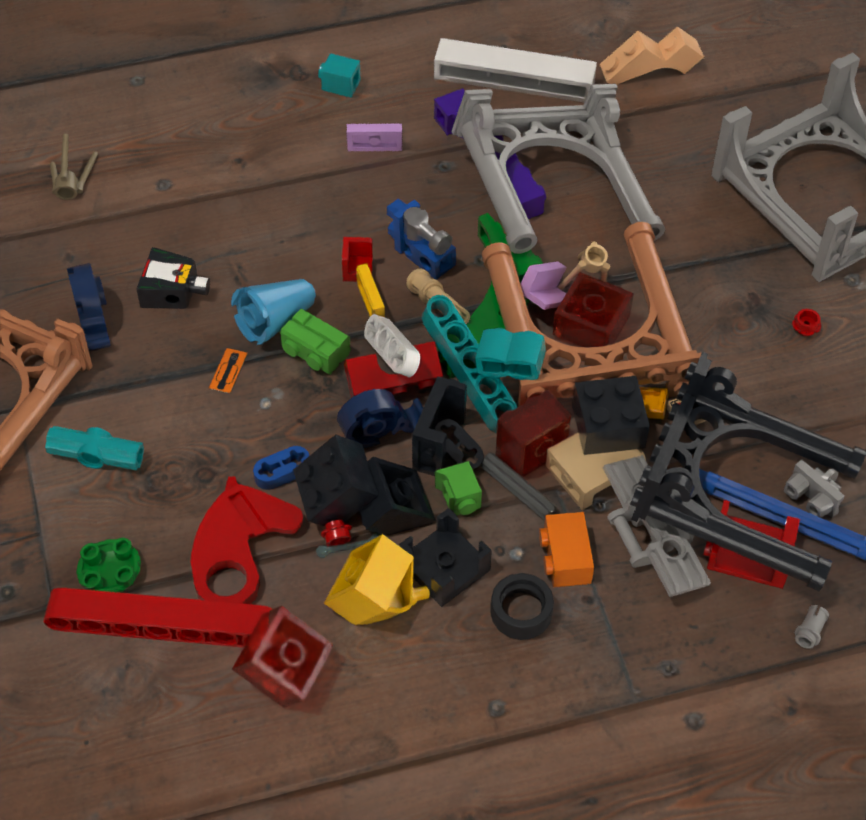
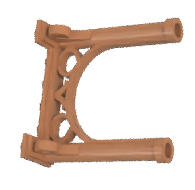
[482,222,701,421]
[0,309,93,471]

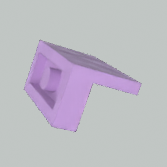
[347,124,402,151]
[520,261,575,310]

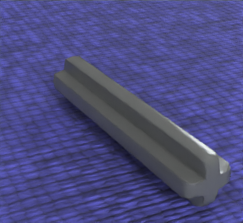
[481,452,557,520]

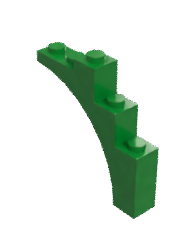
[436,213,543,379]

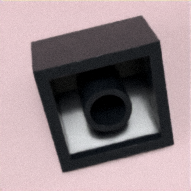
[360,457,435,536]

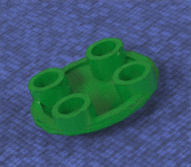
[76,538,141,593]

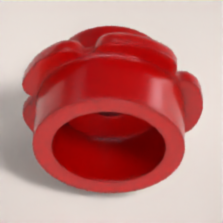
[792,309,822,336]
[321,520,352,547]

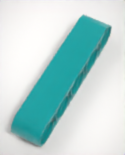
[422,295,518,433]

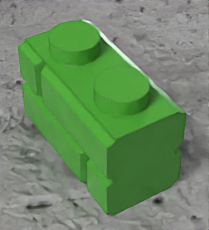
[280,309,351,374]

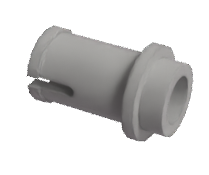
[794,605,829,649]

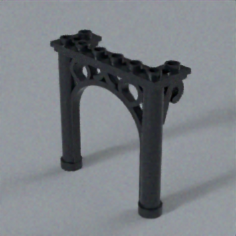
[630,352,866,592]

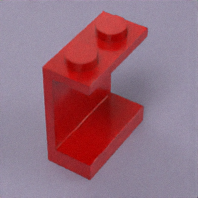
[703,500,800,589]

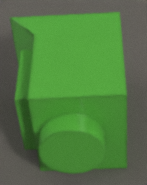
[435,461,482,515]

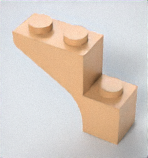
[600,27,704,85]

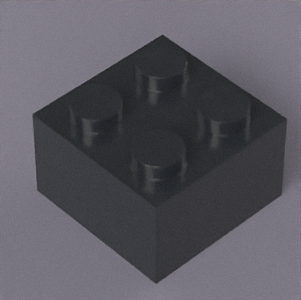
[572,376,650,455]
[293,434,379,527]

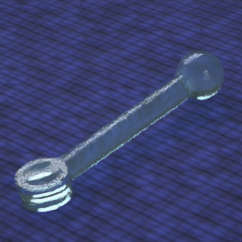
[316,535,380,558]

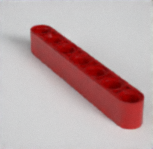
[44,588,277,649]

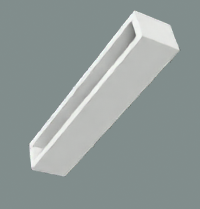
[434,38,597,102]

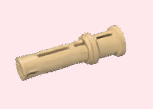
[406,268,470,324]

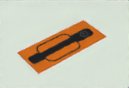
[209,348,247,393]

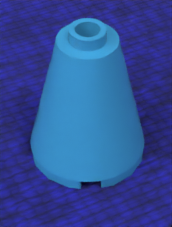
[231,279,316,345]

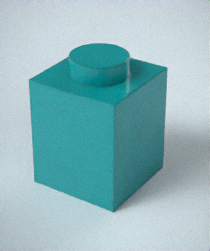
[318,53,361,98]

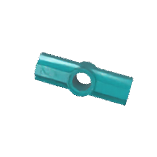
[45,426,144,470]

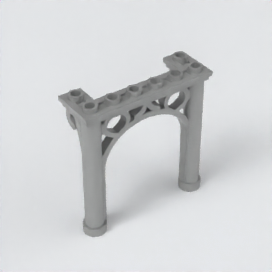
[451,84,665,254]

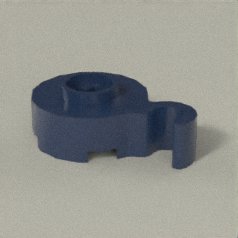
[67,263,111,351]
[337,389,423,448]

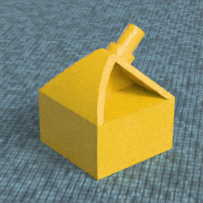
[324,534,430,625]

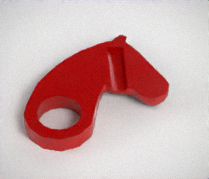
[190,476,303,604]

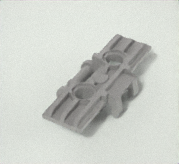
[603,455,711,597]

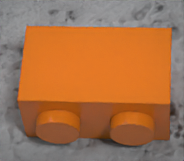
[539,512,594,587]

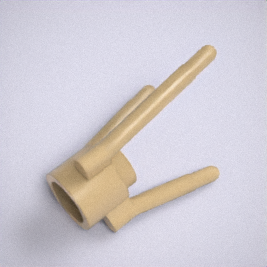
[558,241,610,291]

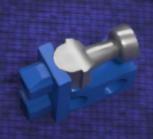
[387,199,456,279]

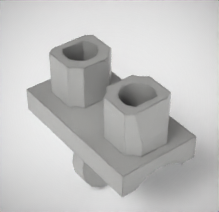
[784,460,845,518]

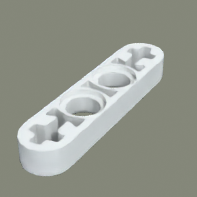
[364,314,420,377]

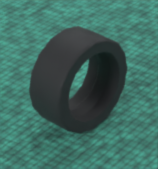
[490,573,554,640]

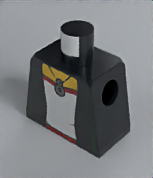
[136,247,210,309]

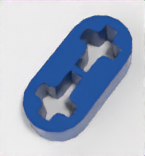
[253,446,310,490]

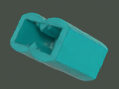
[475,328,546,380]

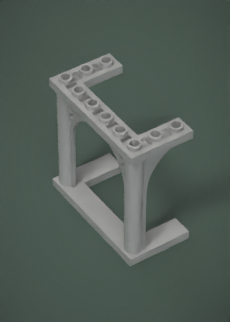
[711,53,866,282]

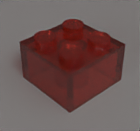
[552,272,634,348]
[495,390,571,477]
[232,605,333,708]

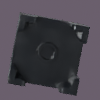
[399,508,492,607]

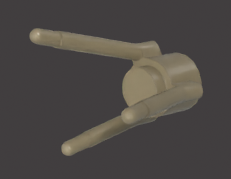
[50,133,98,200]

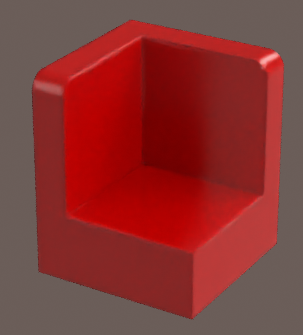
[342,237,373,282]

